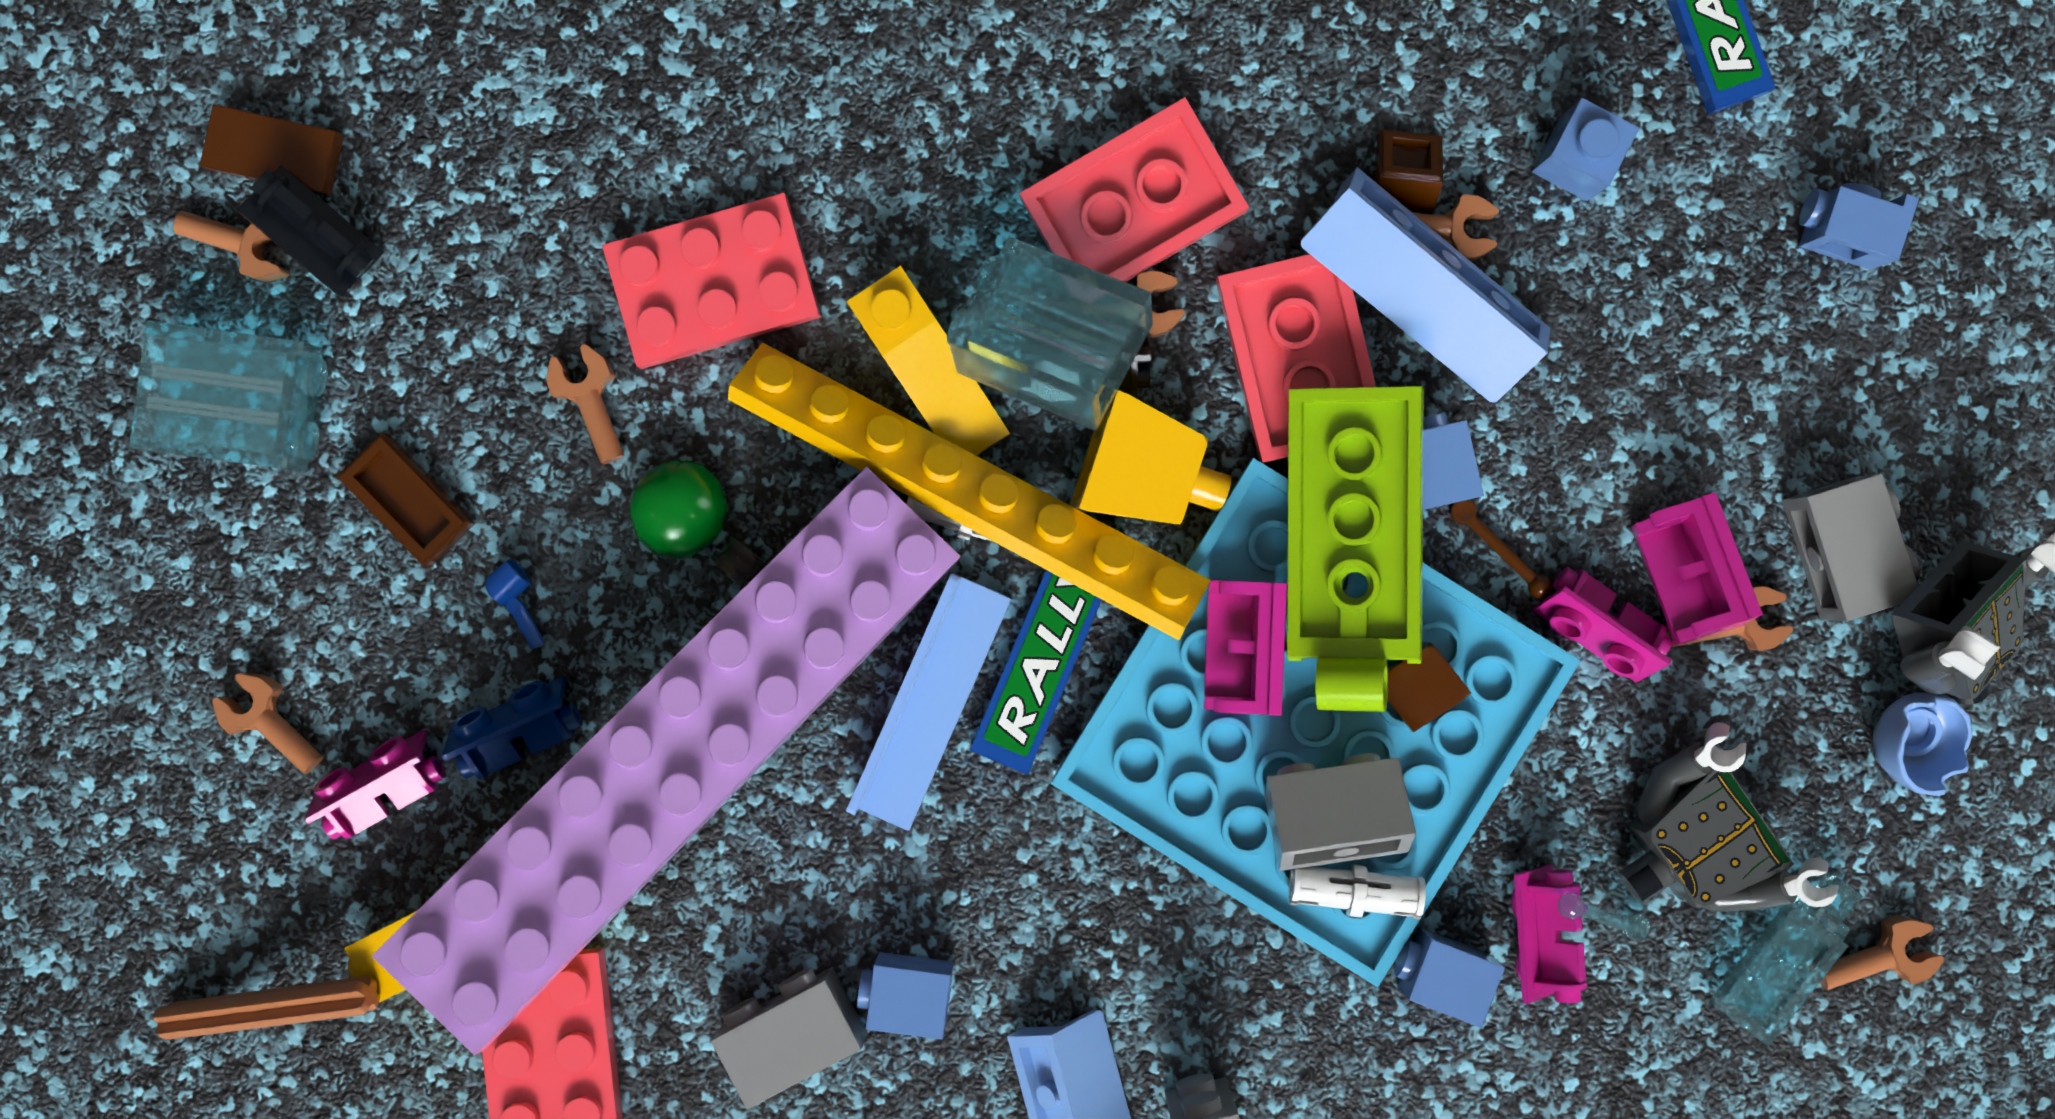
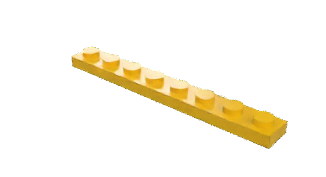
[728,342,1211,641]

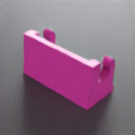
[1631,492,1763,646]
[1203,580,1287,716]

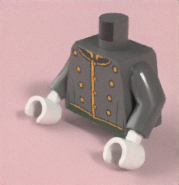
[1892,533,2055,705]
[1618,722,1839,912]

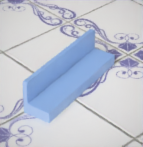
[1301,167,1550,403]
[846,573,1012,831]
[1007,1010,1131,1119]

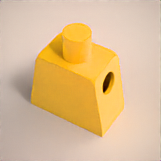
[1070,390,1231,525]

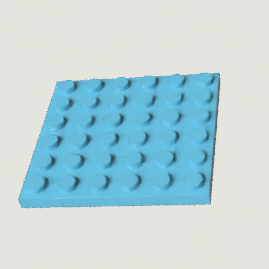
[1051,458,1581,987]

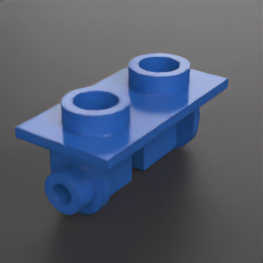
[442,676,583,779]

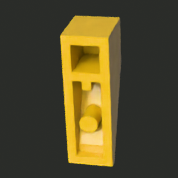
[846,265,1010,456]

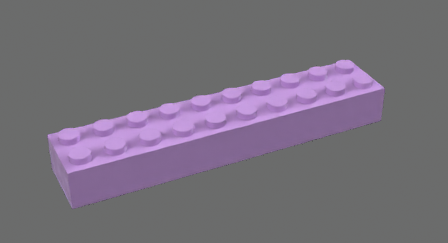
[372,467,961,1056]

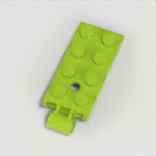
[1287,386,1424,712]

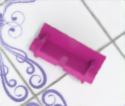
[1532,567,1673,683]
[305,729,446,839]
[1511,864,1587,1004]

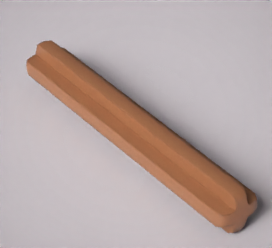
[153,976,380,1040]

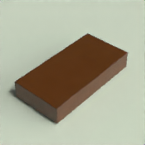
[199,104,344,197]
[337,432,476,567]

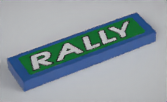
[1667,0,1776,115]
[970,570,1102,775]

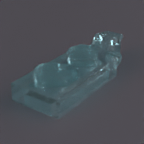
[1709,873,1863,1046]

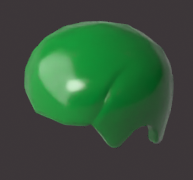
[629,459,728,560]

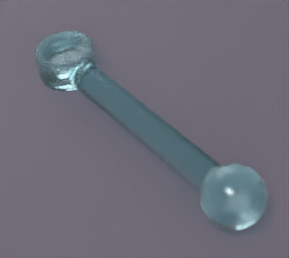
[1557,893,1650,941]

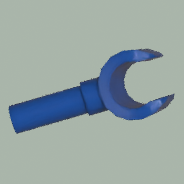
[486,559,545,650]

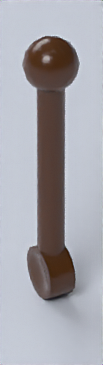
[1449,500,1553,599]

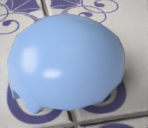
[1873,692,1973,796]

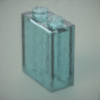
[947,236,1153,431]
[129,320,328,472]

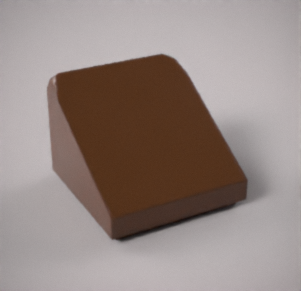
[1373,129,1443,214]
[1387,641,1471,732]

